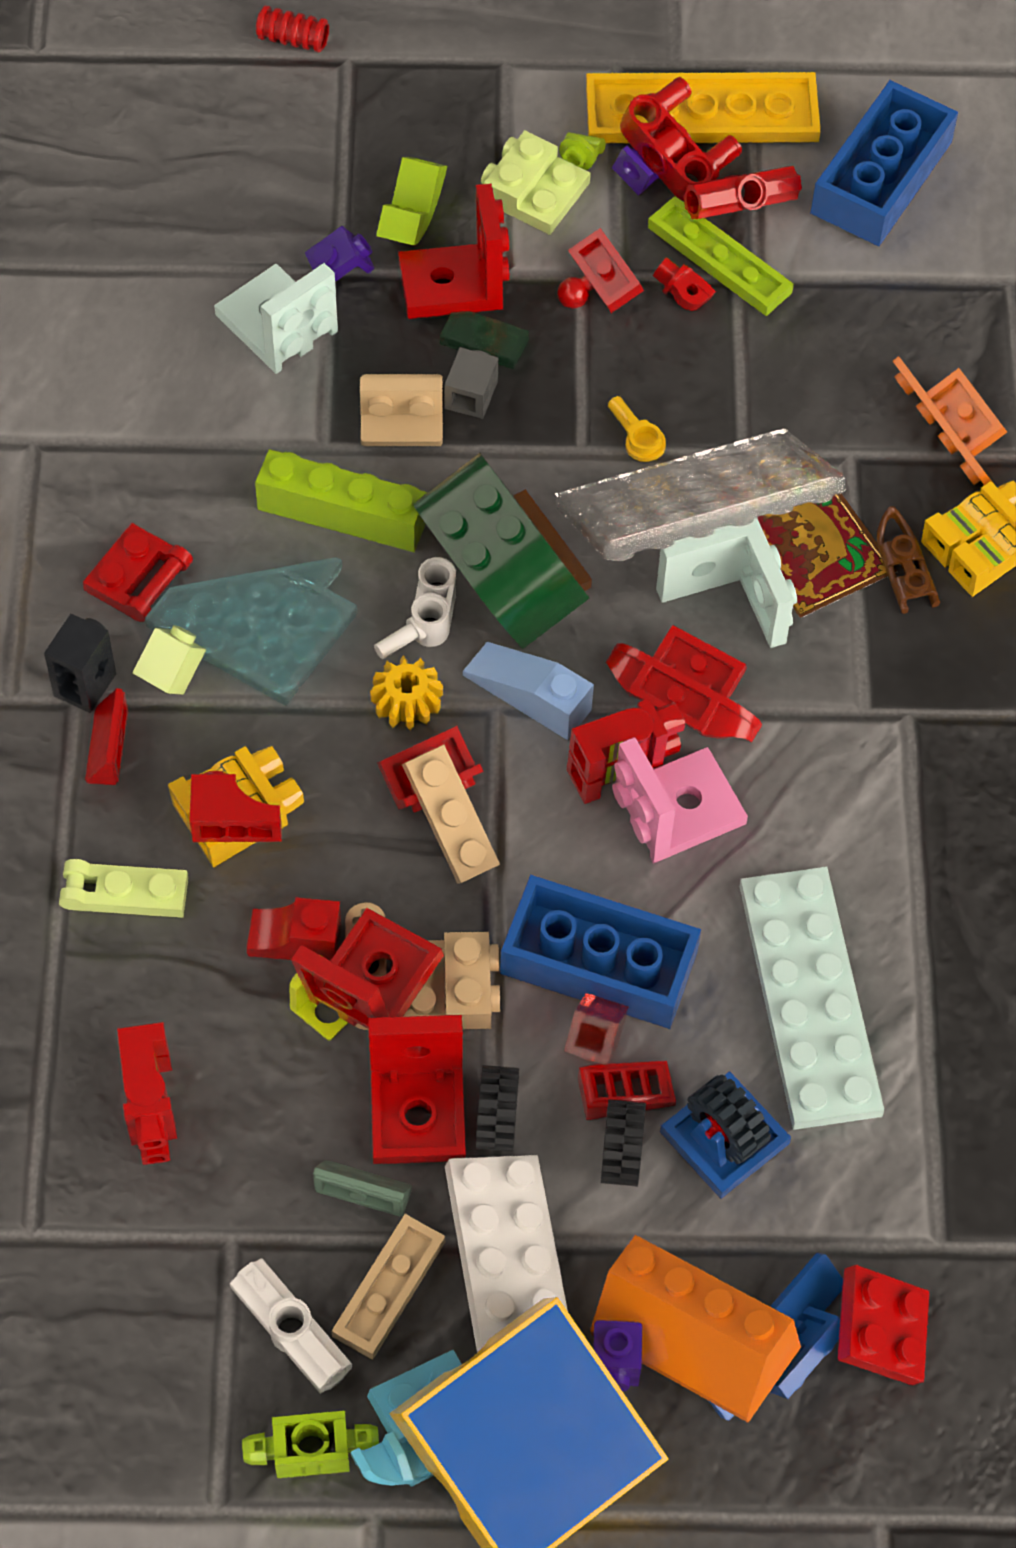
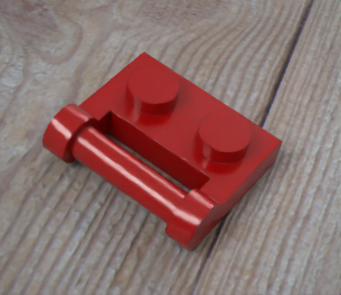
[83,523,193,622]

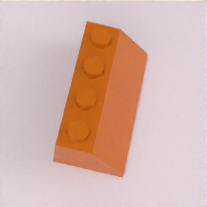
[590,1235,801,1423]

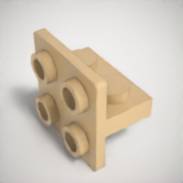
[360,374,443,446]

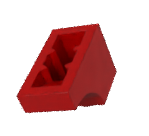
[189,771,282,842]
[247,897,342,961]

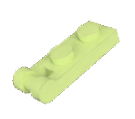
[59,859,189,918]

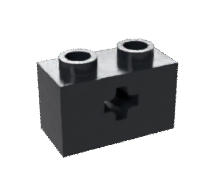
[44,613,116,713]

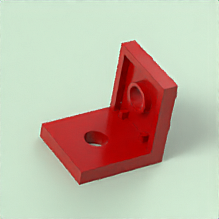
[398,183,510,319]
[291,908,444,1029]
[368,1015,466,1164]

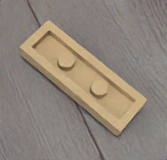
[402,745,500,884]
[331,1214,445,1360]

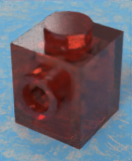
[564,993,629,1065]

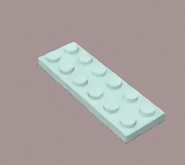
[739,867,884,1130]

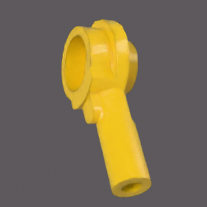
[608,396,666,462]

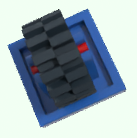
[660,1071,791,1199]

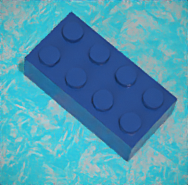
[810,80,958,246]
[500,874,701,1029]

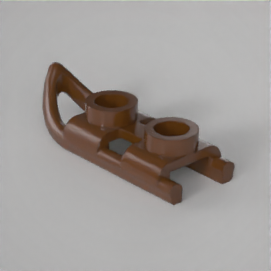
[876,506,940,614]

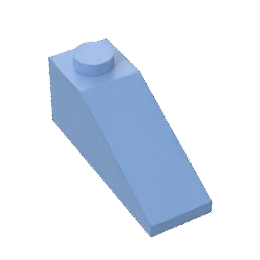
[463,642,594,740]

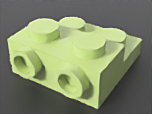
[481,130,591,235]

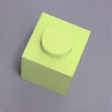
[132,625,206,695]

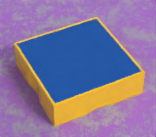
[389,1297,668,1548]

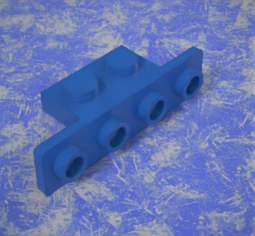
[709,1252,843,1420]

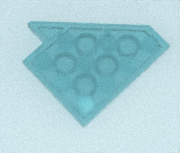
[145,557,358,706]

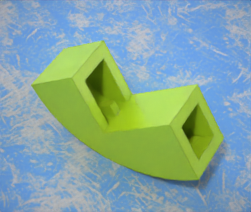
[376,157,447,245]

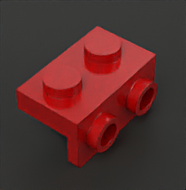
[377,726,484,813]

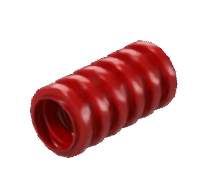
[256,5,329,53]

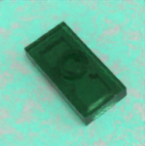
[440,311,529,369]

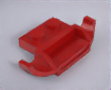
[605,625,762,743]

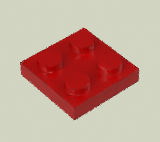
[838,1265,929,1385]

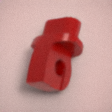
[652,257,716,311]

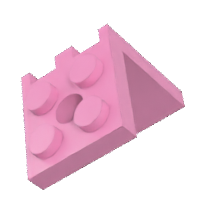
[612,737,748,864]

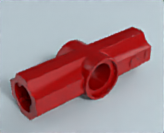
[683,166,802,219]

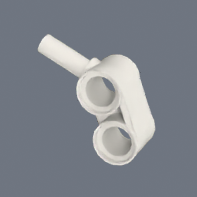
[374,557,456,659]

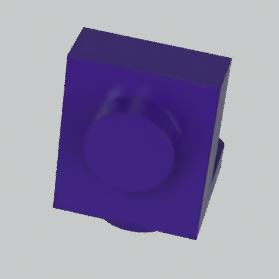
[305,226,375,282]
[593,1320,642,1391]

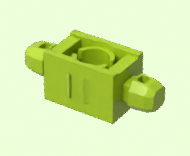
[242,1411,379,1478]

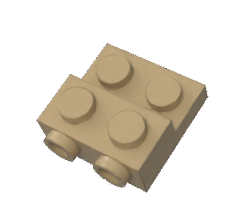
[403,932,500,1029]

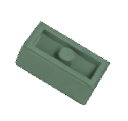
[313,1160,412,1217]

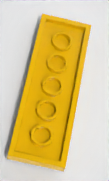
[586,72,821,143]

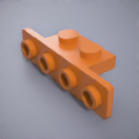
[892,356,1007,485]

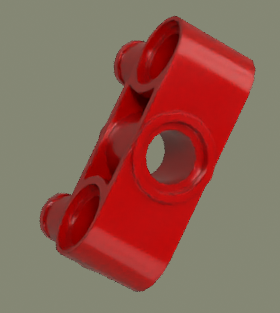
[620,77,742,201]

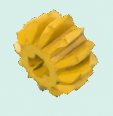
[370,655,443,731]

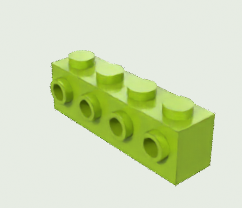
[255,449,427,553]

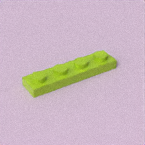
[648,196,794,316]

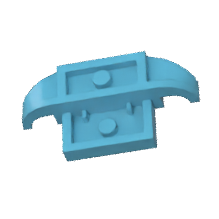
[351,1350,462,1487]

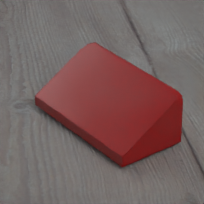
[85,688,128,785]

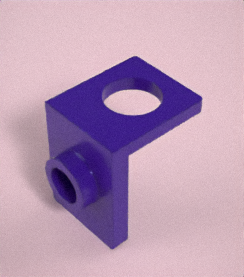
[612,145,659,196]

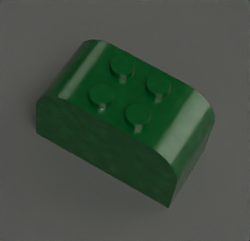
[413,453,590,649]

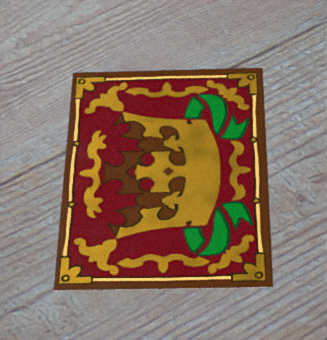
[720,457,898,618]

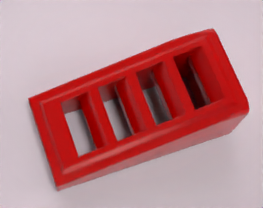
[578,1061,676,1120]

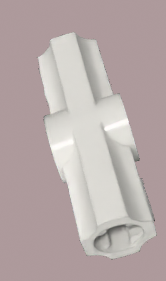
[230,1258,352,1394]

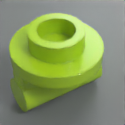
[559,132,606,170]

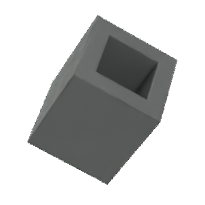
[444,347,498,419]

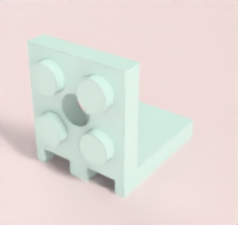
[214,263,338,374]
[656,517,797,648]

